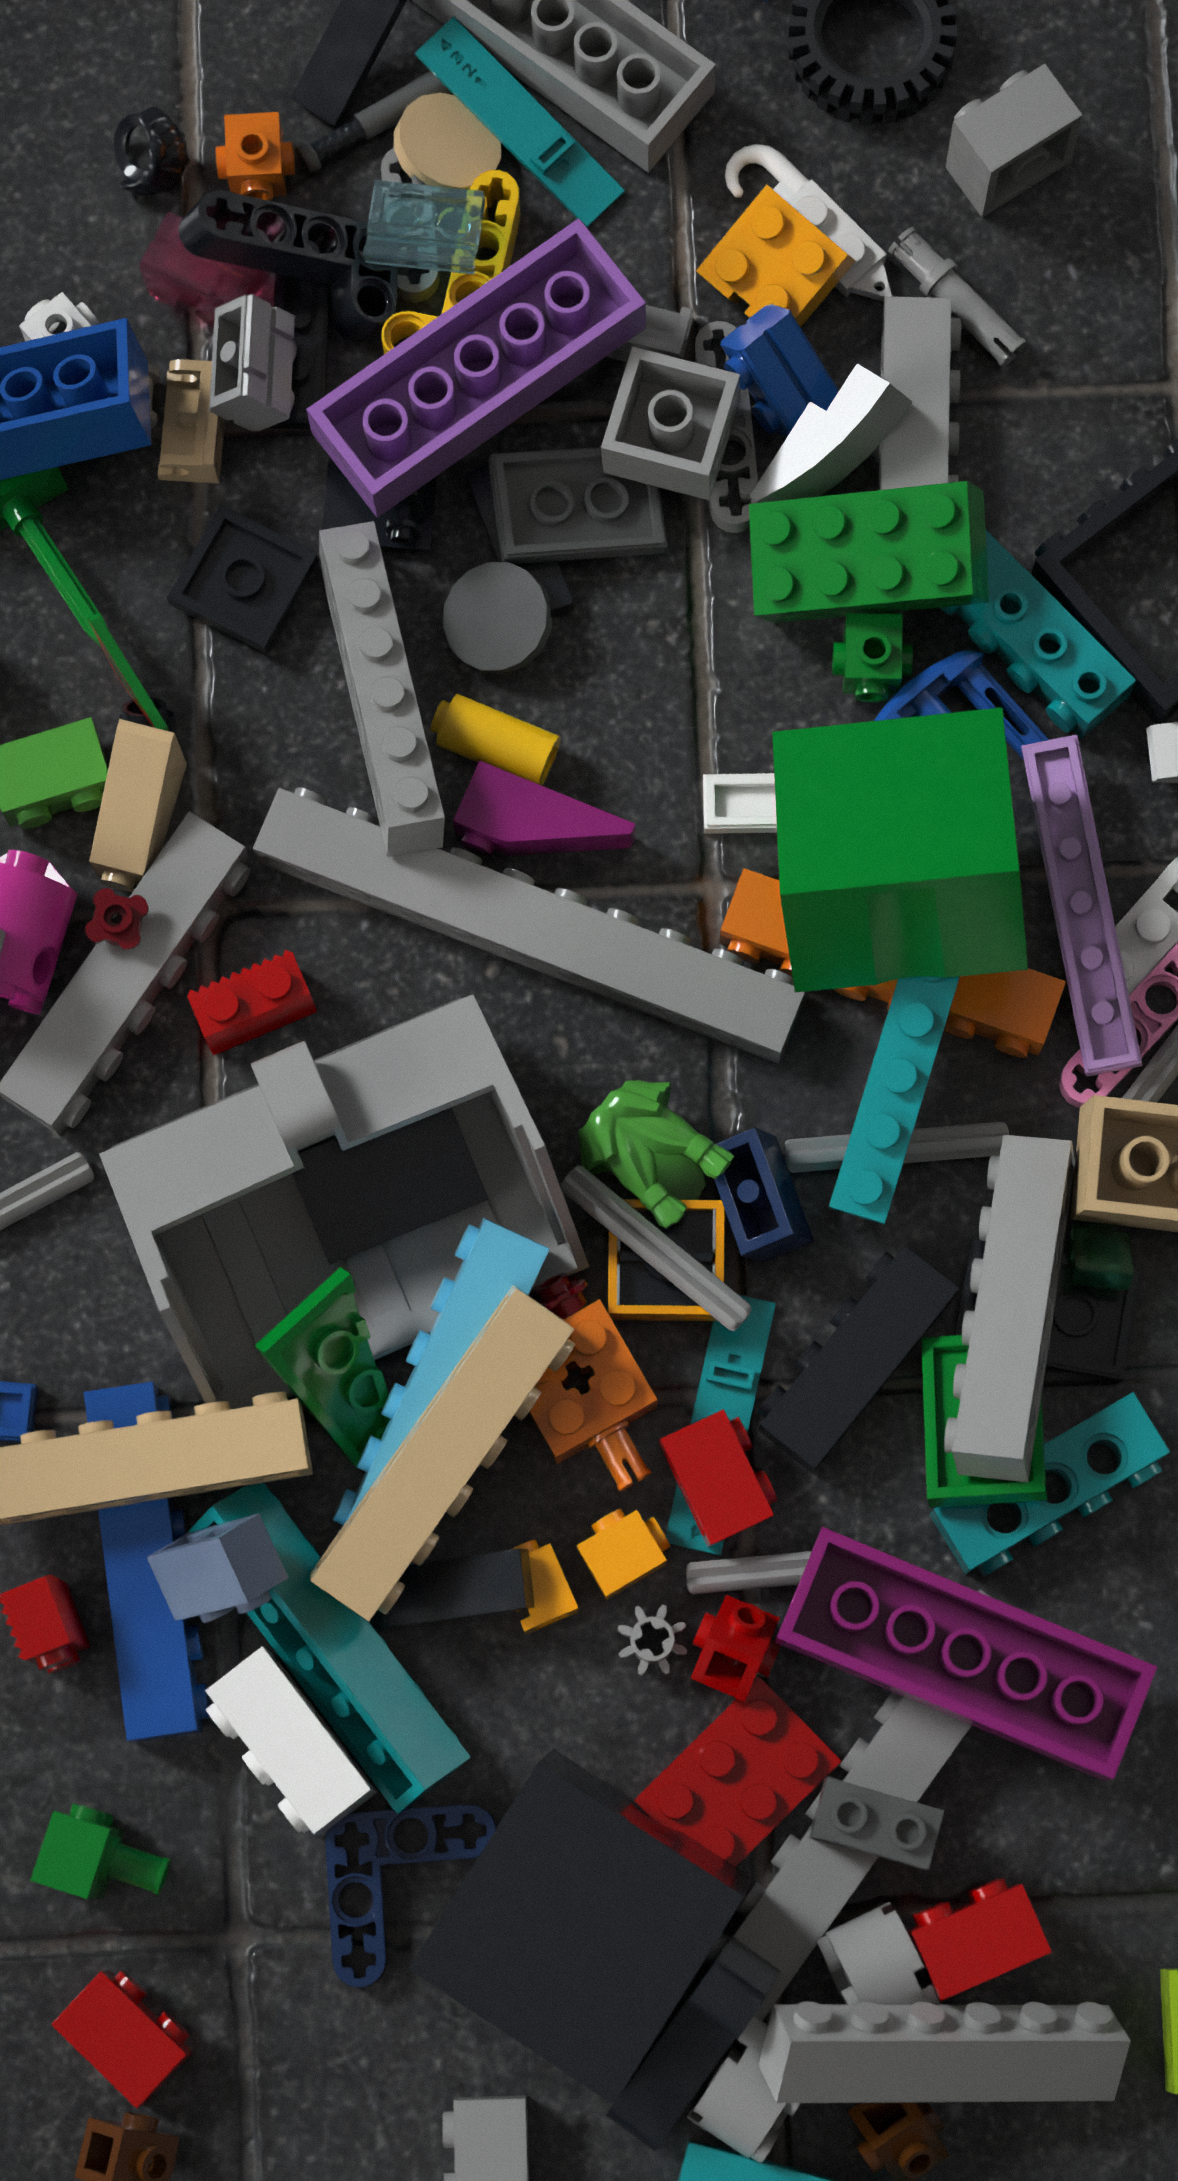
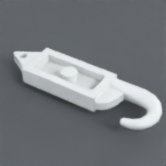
[725,144,891,302]

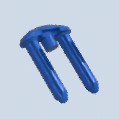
[874,650,1049,761]

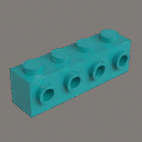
[940,530,1136,740]

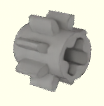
[617,1605,687,1676]

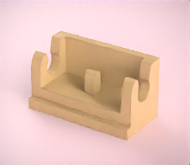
[158,359,225,484]

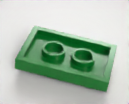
[921,1335,1047,1508]

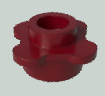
[85,888,149,950]
[533,1273,588,1319]

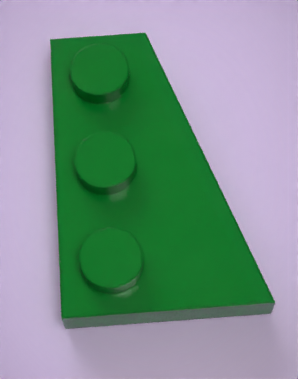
[254,1267,390,1469]

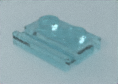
[363,180,485,274]

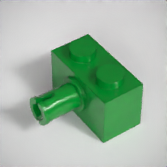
[30,1803,171,1899]

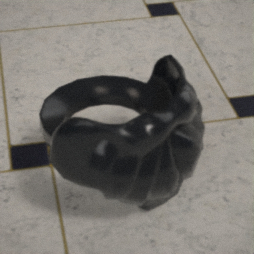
[113,107,191,196]

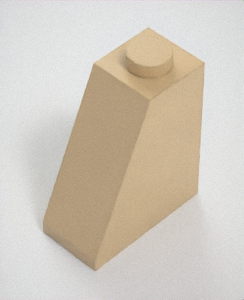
[89,719,187,892]

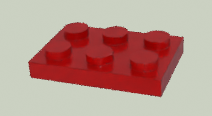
[634,1676,841,1867]

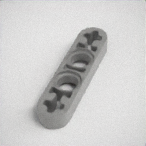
[694,321,758,533]

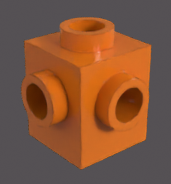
[216,112,295,201]

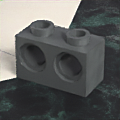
[809,1777,944,1870]

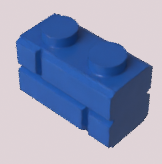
[720,304,839,437]

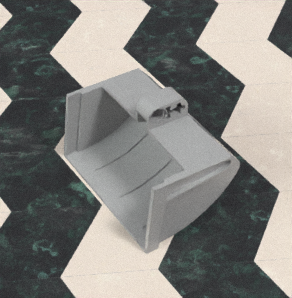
[99,994,589,1410]

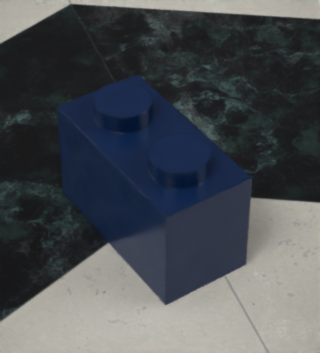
[714,1127,814,1263]

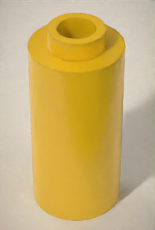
[430,694,561,786]

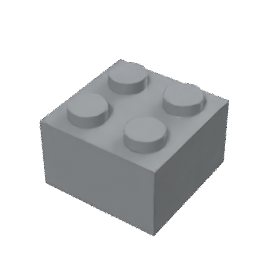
[945,64,1083,218]
[601,346,741,500]

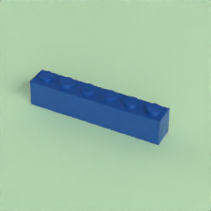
[84,1381,211,1743]

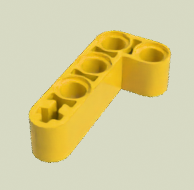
[381,170,520,354]

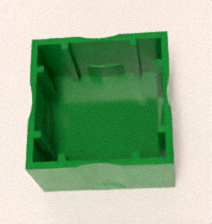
[772,707,1028,993]

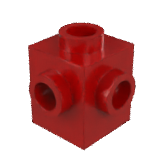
[691,1595,781,1702]

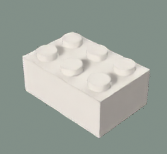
[205,1646,378,1836]

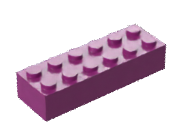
[775,1527,1157,1781]

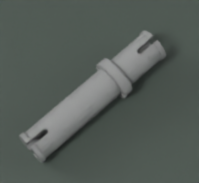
[888,226,1027,367]

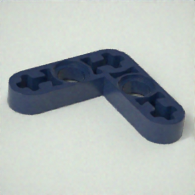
[325,1804,497,1988]

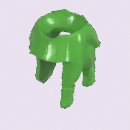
[578,1080,734,1229]

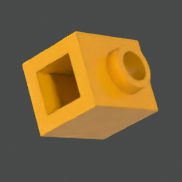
[576,1508,671,1600]

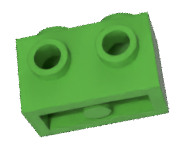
[0,717,109,829]

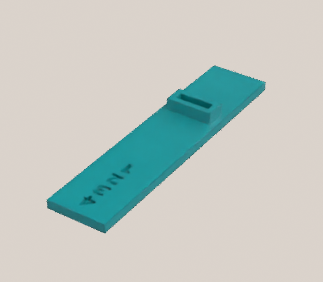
[415,17,625,228]
[666,1295,776,1556]

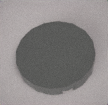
[443,562,553,674]

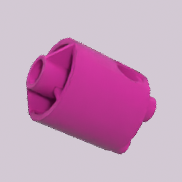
[0,849,78,1014]

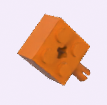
[528,1299,657,1491]

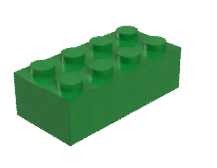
[749,481,989,623]

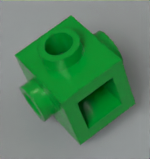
[832,613,913,702]

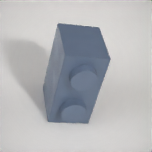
[146,1514,288,1623]

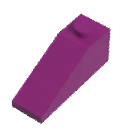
[453,760,636,856]

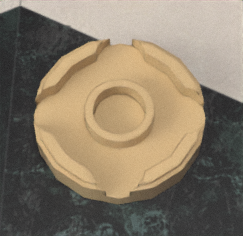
[394,92,501,198]

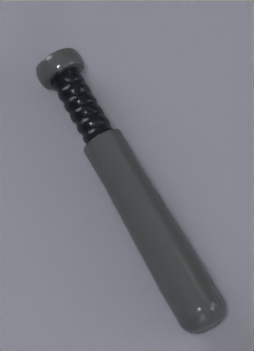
[295,71,454,174]

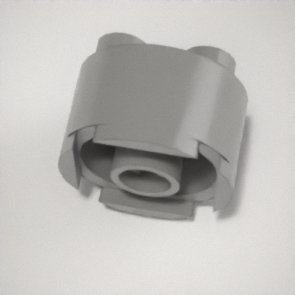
[816,1902,940,2005]
[687,2016,801,2163]

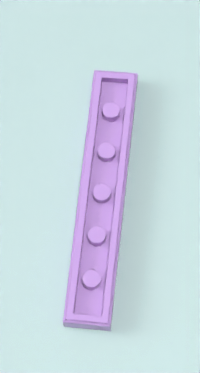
[1021,735,1142,1077]

